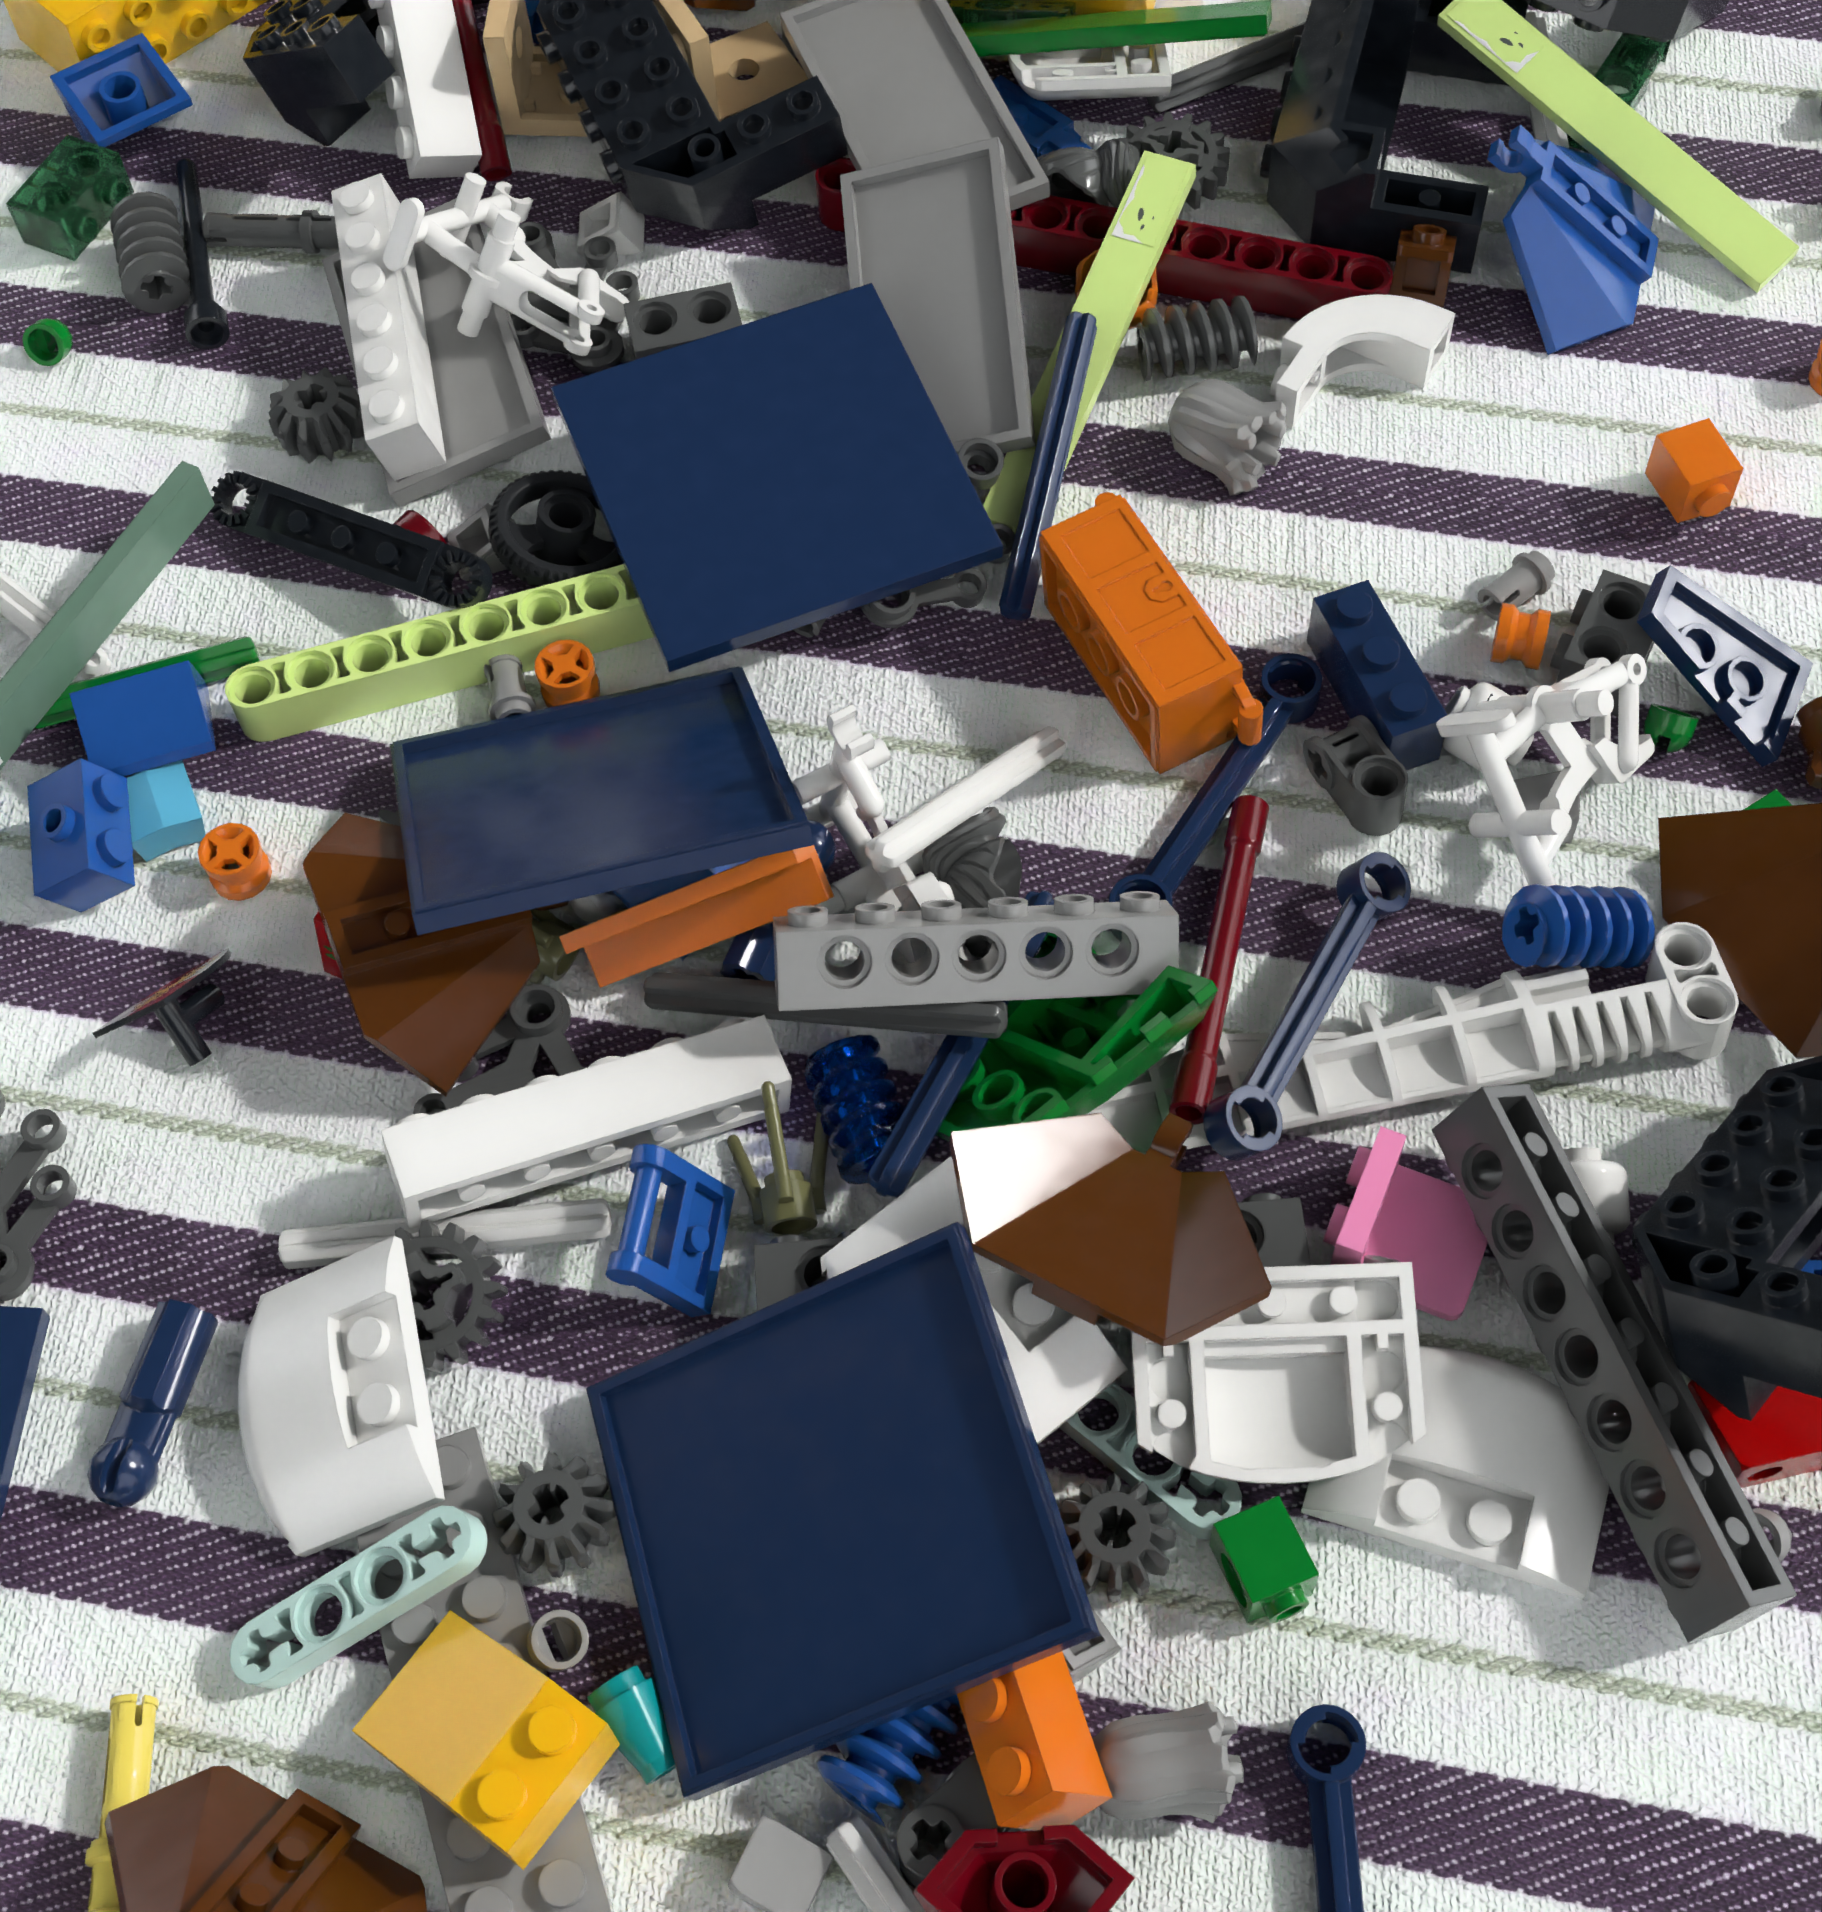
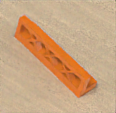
[559,844,834,988]

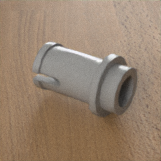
[1478,551,1555,621]
[484,654,536,720]

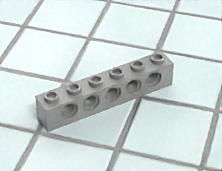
[773,891,1179,1011]

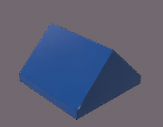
[50,33,193,153]
[69,660,216,776]

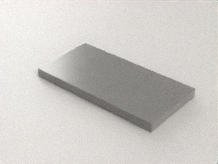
[779,0,1050,211]
[840,137,1036,454]
[322,198,551,507]

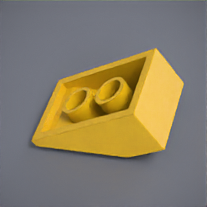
[352,1610,620,1870]

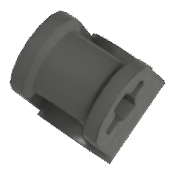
[1303,715,1408,836]
[896,1752,1022,1889]

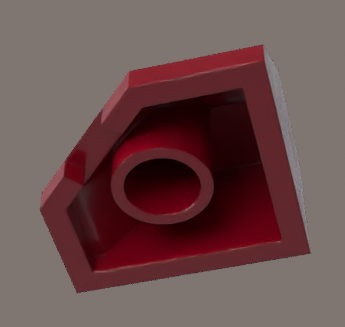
[913,1825,1135,1912]

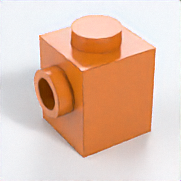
[1645,418,1744,523]

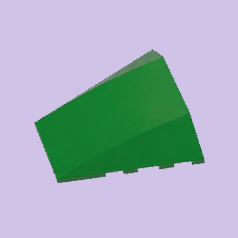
[936,932,1218,1142]

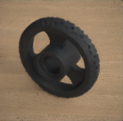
[488,470,623,587]

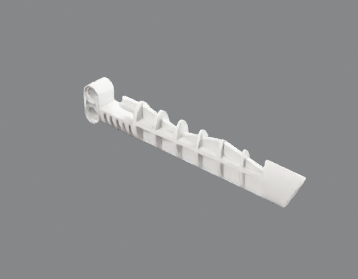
[1088,922,1739,1154]

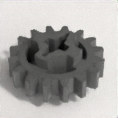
[1118,112,1230,209]
[395,1220,508,1372]

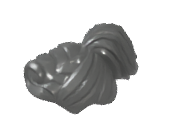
[1037,139,1140,208]
[922,807,1022,958]

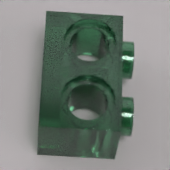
[6,134,134,261]

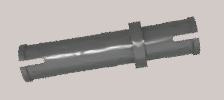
[203,210,339,254]

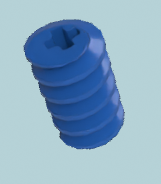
[1502,884,1655,969]
[816,1694,960,1828]

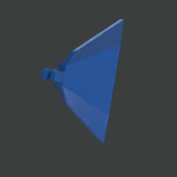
[1487,124,1659,355]

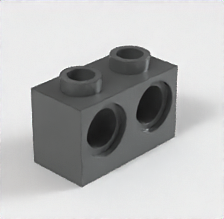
[623,282,742,360]
[1550,569,1655,717]

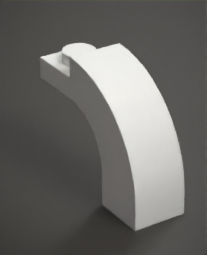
[1270,294,1455,430]

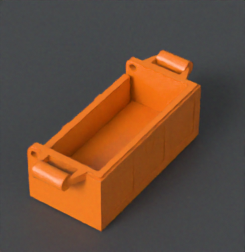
[1039,492,1263,774]

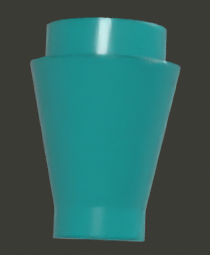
[587,1665,676,1785]

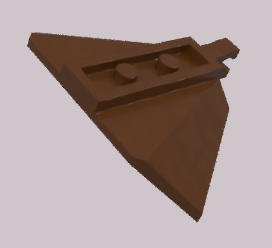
[1658,803,1822,1060]
[303,813,569,1097]
[949,1113,1272,1346]
[104,1766,427,1912]

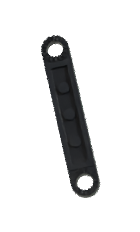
[210,471,492,610]

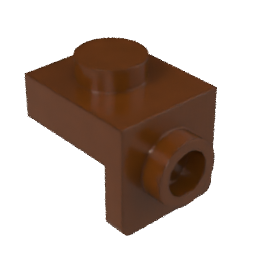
[1390,224,1457,308]

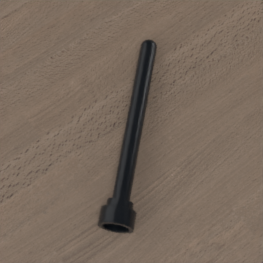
[175,158,230,350]

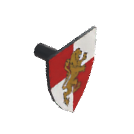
[93,948,231,1066]

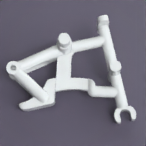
[383,172,629,356]
[1436,654,1655,887]
[792,704,974,964]

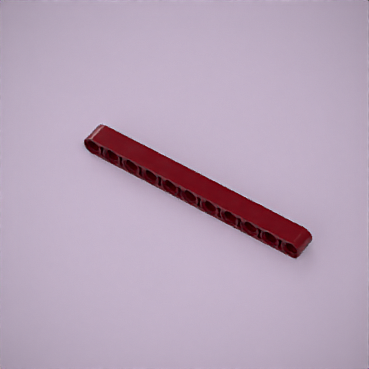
[815,157,1393,320]

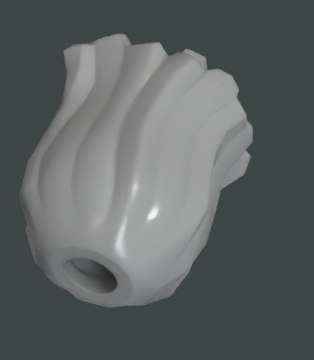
[1168,379,1287,496]
[1092,1701,1244,1823]

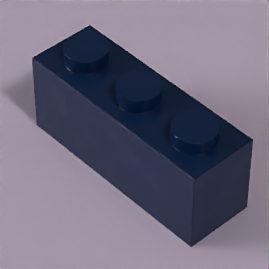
[1307,580,1447,771]

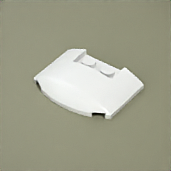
[1009,43,1172,101]
[820,1156,1128,1445]
[238,1236,445,1557]
[1131,1262,1427,1484]
[1301,1345,1609,1600]

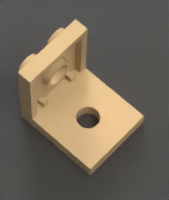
[483,0,588,137]
[652,0,808,122]

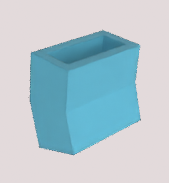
[127,760,206,862]

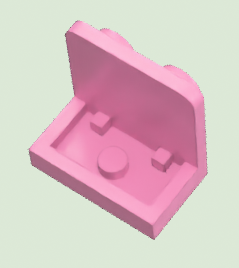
[1323,1126,1488,1321]

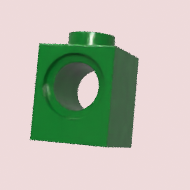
[1209,1496,1319,1623]

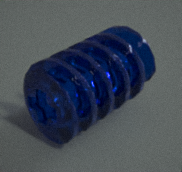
[804,1035,904,1184]

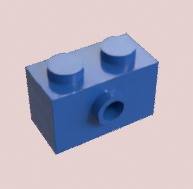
[27,758,135,913]

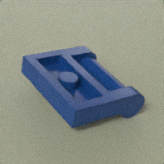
[605,1144,735,1317]

